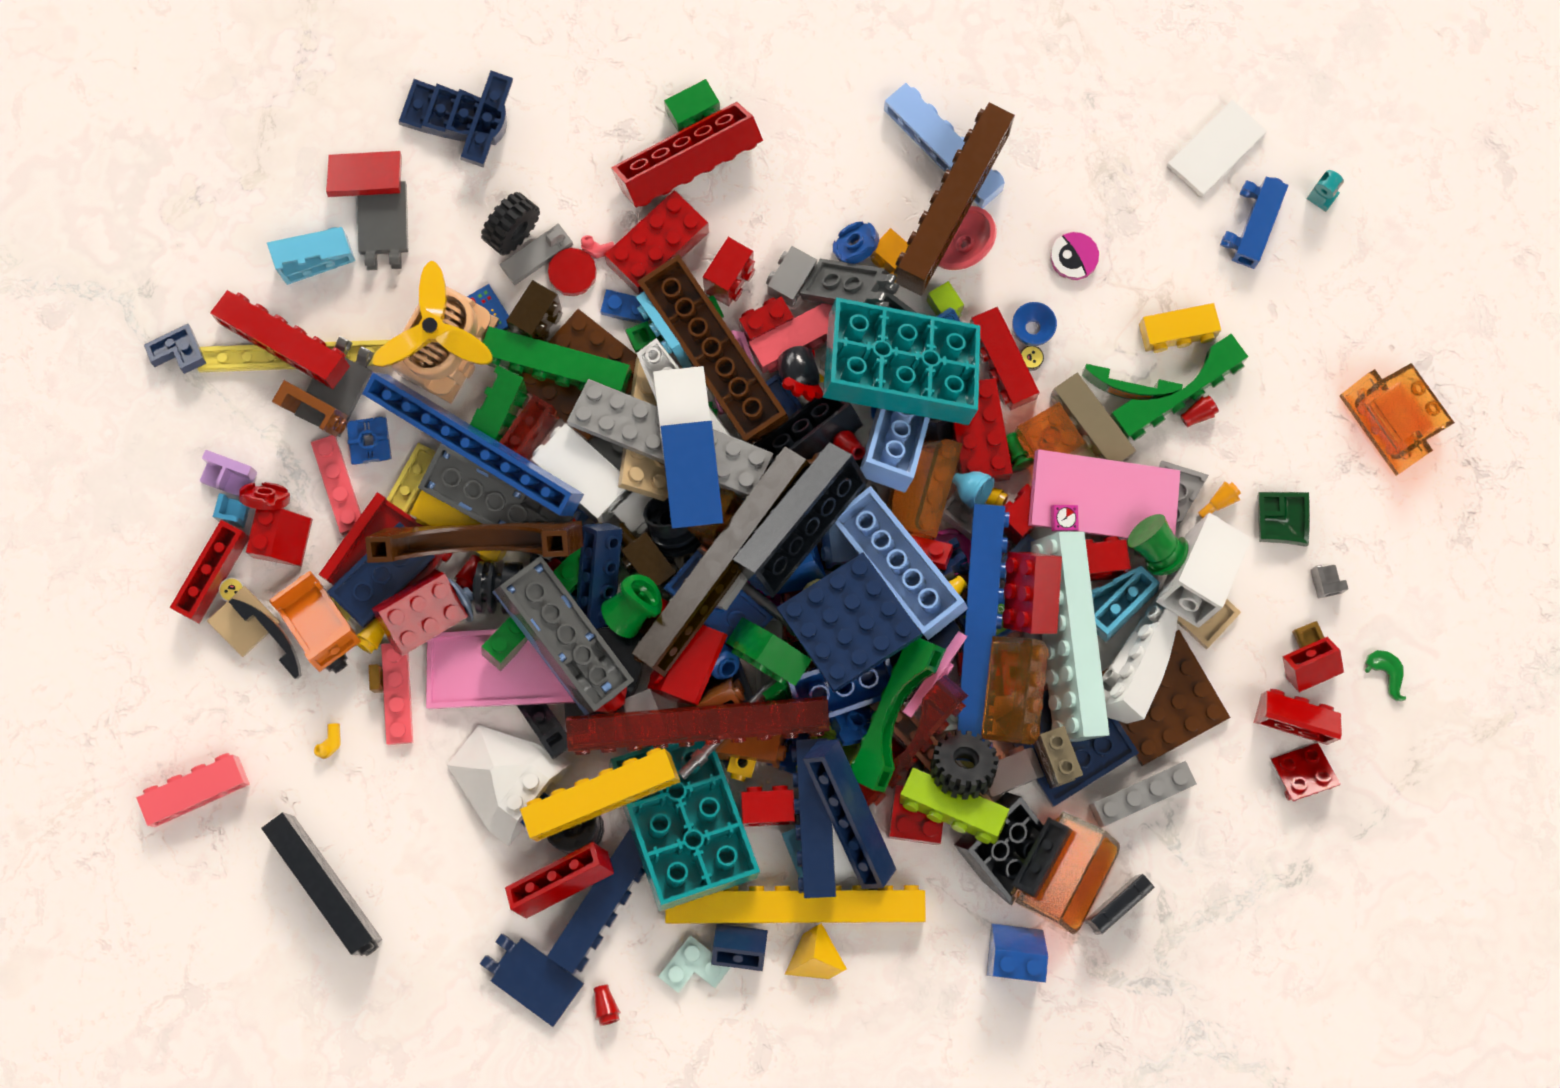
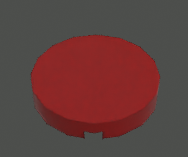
[548,248,597,296]
[239,482,290,510]

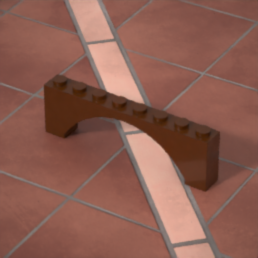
[365,521,584,563]

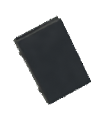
[1084,874,1155,935]

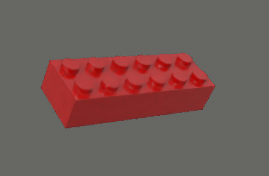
[611,102,763,208]

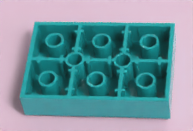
[823,297,980,425]
[609,728,760,912]

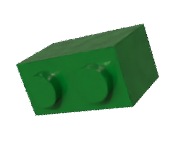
[664,79,720,132]

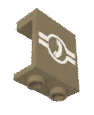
[1032,726,1083,789]

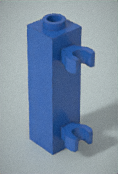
[1220,176,1289,269]

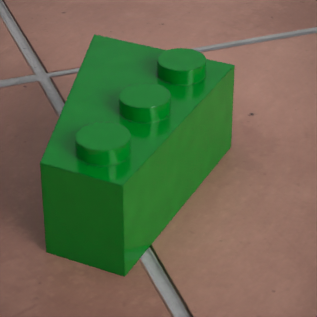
[470,365,529,445]

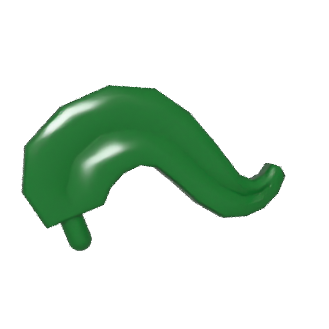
[1365,650,1406,702]

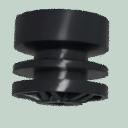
[643,498,705,558]
[473,561,524,615]
[547,815,605,854]

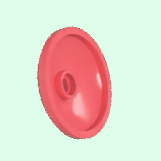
[938,206,997,270]

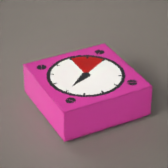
[1051,505,1079,531]

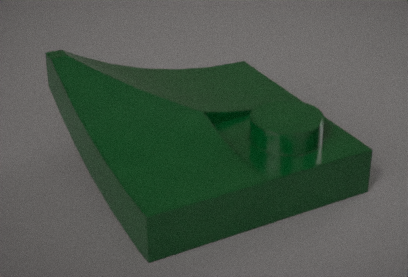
[1257,492,1310,546]

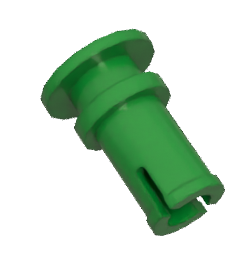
[1006,432,1034,472]

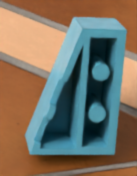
[267,227,356,285]
[1092,566,1160,643]

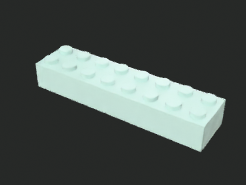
[1031,532,1109,742]

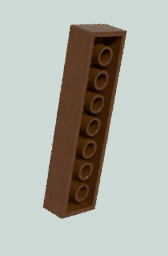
[894,102,1015,296]
[638,254,789,444]

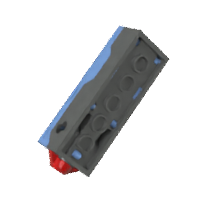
[418,443,581,561]
[493,556,634,715]

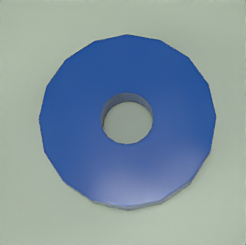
[833,221,879,264]

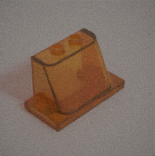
[1339,363,1455,476]

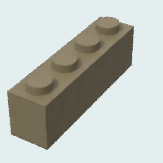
[1051,372,1136,462]

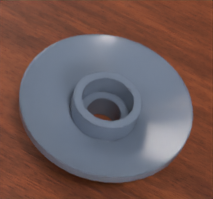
[448,578,474,622]

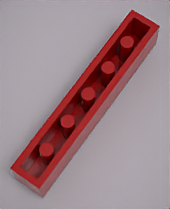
[210,290,350,390]

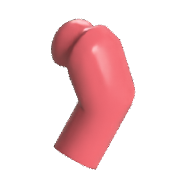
[581,235,614,258]

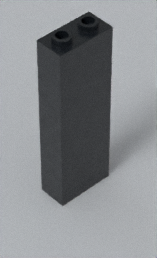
[261,812,383,956]

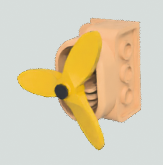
[372,261,500,404]

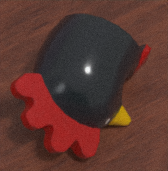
[777,346,824,401]

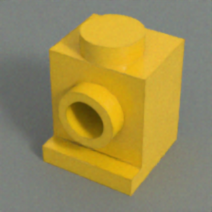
[726,757,756,782]

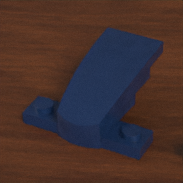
[399,70,513,168]

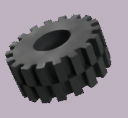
[481,192,540,256]
[930,730,999,800]

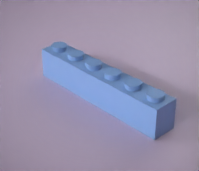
[884,83,1005,209]

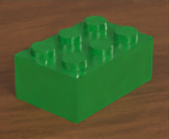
[726,617,812,686]

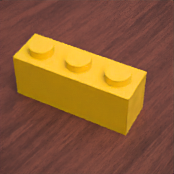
[1139,303,1221,353]

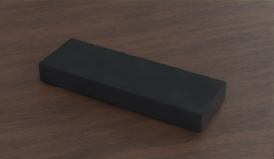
[1012,817,1073,898]

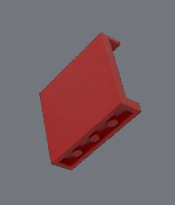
[318,492,453,590]

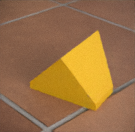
[784,923,847,979]

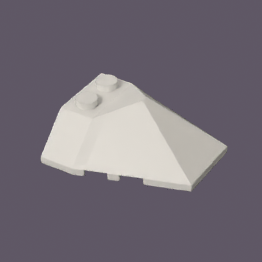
[447,725,572,846]

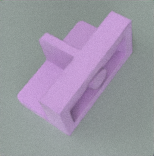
[200,450,257,497]

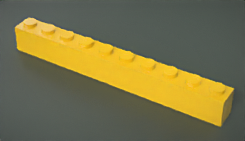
[665,885,926,924]

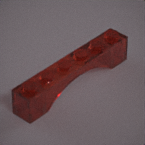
[858,675,969,807]

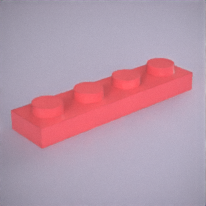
[311,435,362,535]
[381,643,414,745]

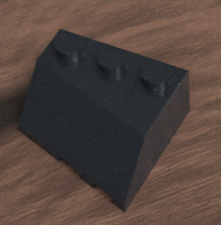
[954,792,1044,906]

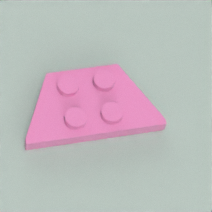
[902,631,967,718]

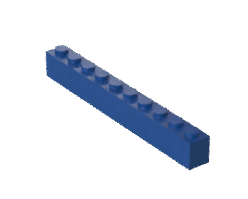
[362,372,584,516]
[956,504,1010,761]

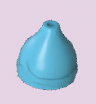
[952,471,994,509]

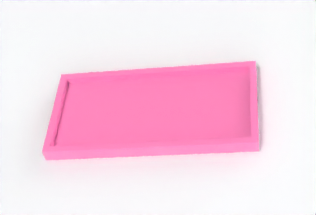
[1028,450,1180,539]
[426,629,575,709]

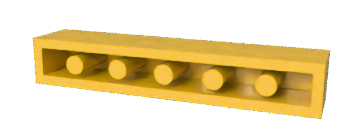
[520,748,681,842]

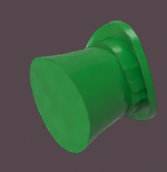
[1127,514,1189,576]
[601,574,662,638]

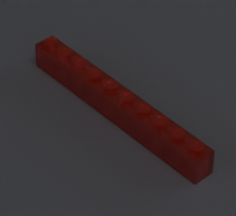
[566,696,830,755]

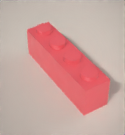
[749,303,833,374]
[136,753,250,827]

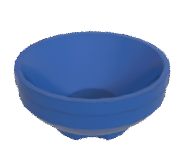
[1012,302,1057,346]

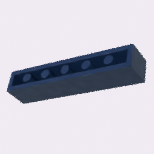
[791,738,836,898]
[803,739,897,889]
[547,829,645,974]

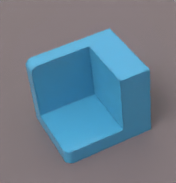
[213,493,250,528]

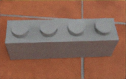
[1089,761,1197,828]

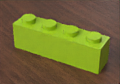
[900,768,1009,845]

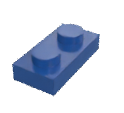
[600,289,650,324]

